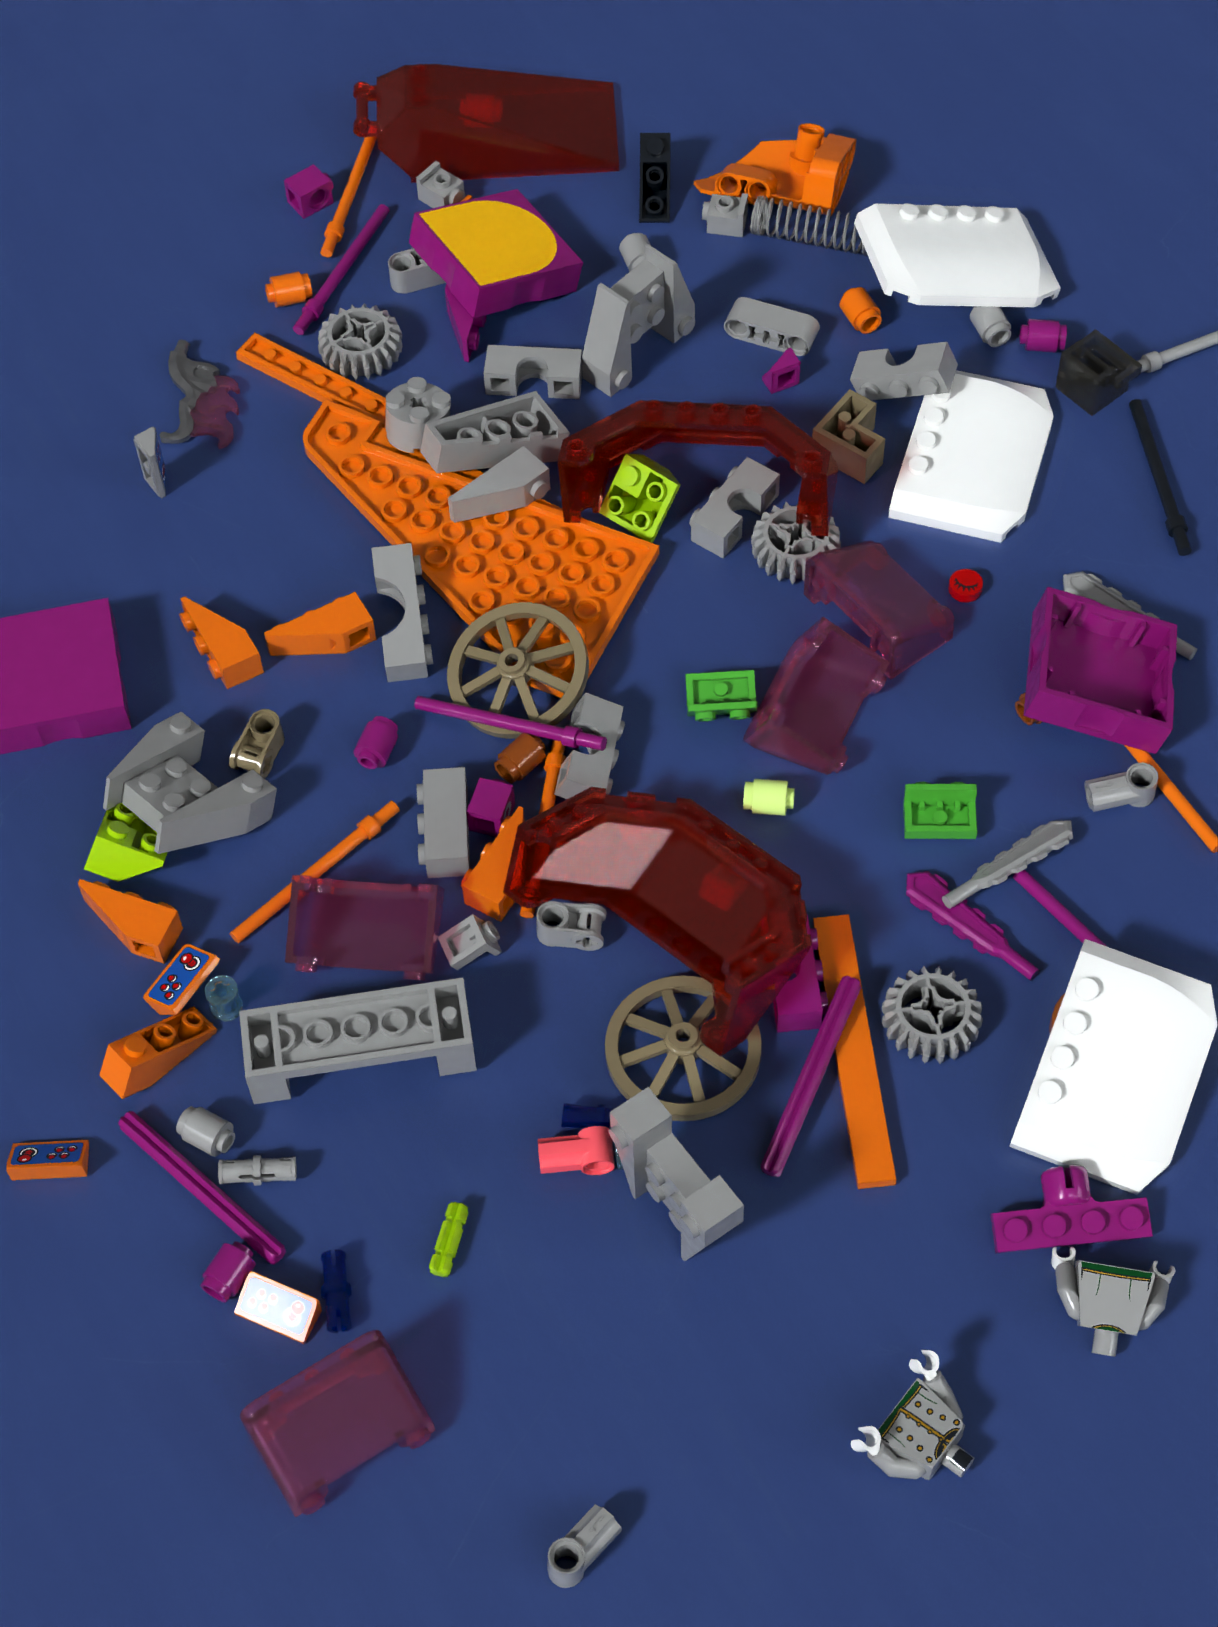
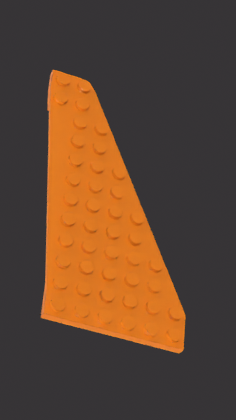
[303,399,660,698]

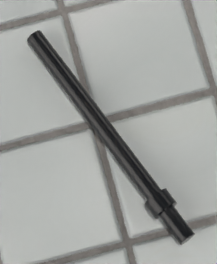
[1129,399,1192,556]

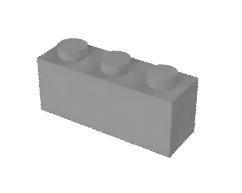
[417,767,470,878]

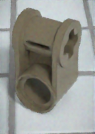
[229,709,285,779]

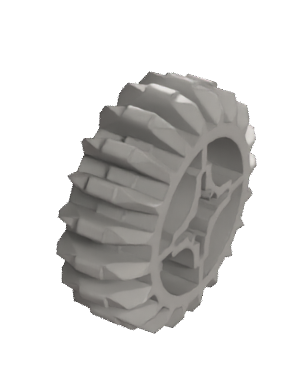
[318,303,403,380]
[751,501,841,585]
[882,966,983,1064]

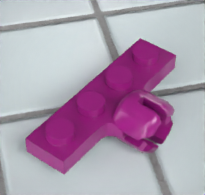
[990,1165,1153,1254]

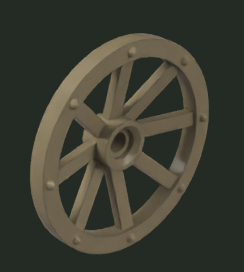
[447,602,589,739]
[605,975,762,1121]

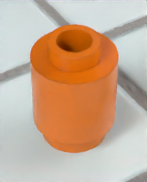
[265,271,313,308]
[839,287,882,334]

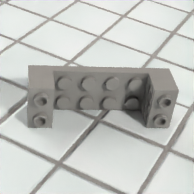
[239,977,477,1104]

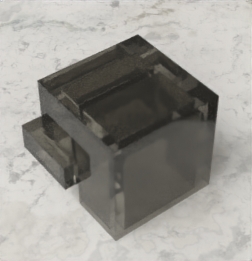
[1055,329,1142,416]

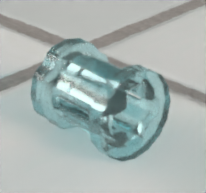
[205,975,243,1022]

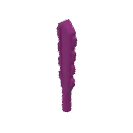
[906,871,1040,981]

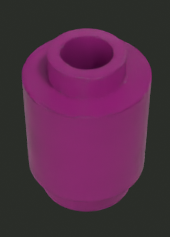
[1019,319,1067,353]
[354,716,398,769]
[200,1241,256,1303]

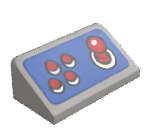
[133,427,166,499]

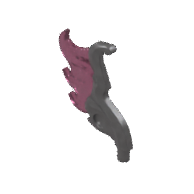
[159,339,240,449]

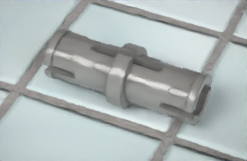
[218,1155,297,1186]

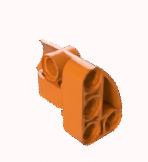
[693,123,857,216]

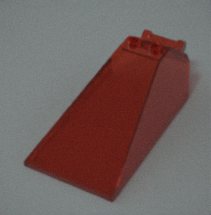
[353,64,619,183]

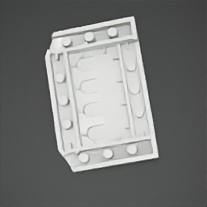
[854,203,1061,308]
[888,370,1054,543]
[1009,939,1218,1195]

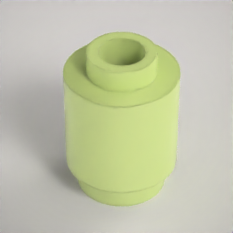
[743,779,795,816]

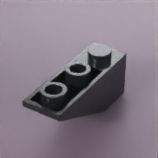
[639,133,671,223]

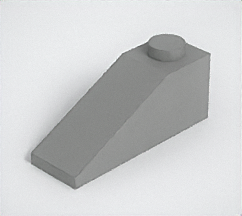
[448,446,551,523]

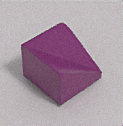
[762,348,801,394]

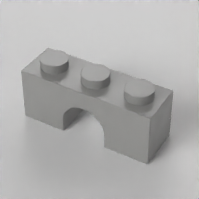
[850,342,958,401]
[483,345,583,399]
[689,457,780,559]
[554,692,625,809]

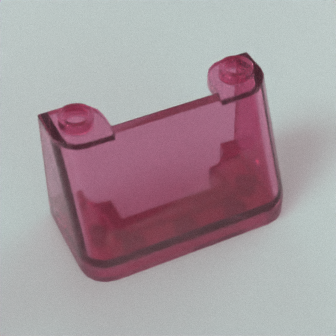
[804,540,955,680]
[743,617,890,775]
[285,875,445,981]
[240,1330,436,1518]

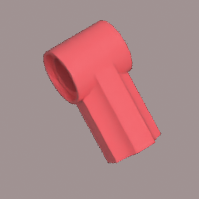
[538,1126,615,1175]

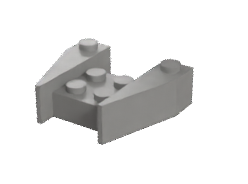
[582,244,695,397]
[103,712,277,854]
[608,1087,744,1262]

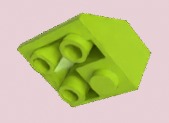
[599,454,681,543]
[84,803,168,882]

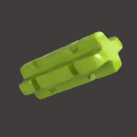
[429,1202,469,1277]

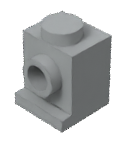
[416,161,465,208]
[702,193,748,238]

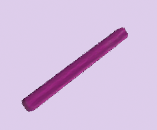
[761,976,861,1178]
[118,1111,286,1265]

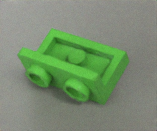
[685,670,758,722]
[903,782,977,839]

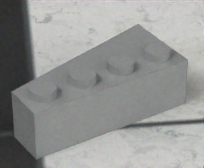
[420,391,570,473]

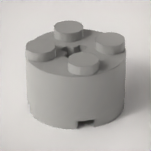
[385,377,451,453]

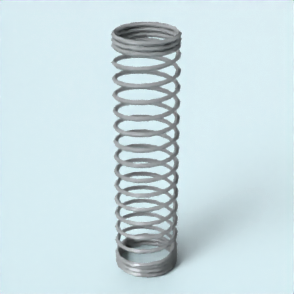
[750,195,867,256]

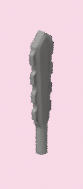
[1063,571,1197,660]
[942,821,1073,909]

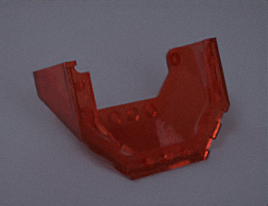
[558,400,838,536]
[503,787,812,1056]

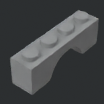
[371,543,433,682]

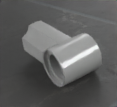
[1084,762,1158,812]
[547,1504,622,1588]

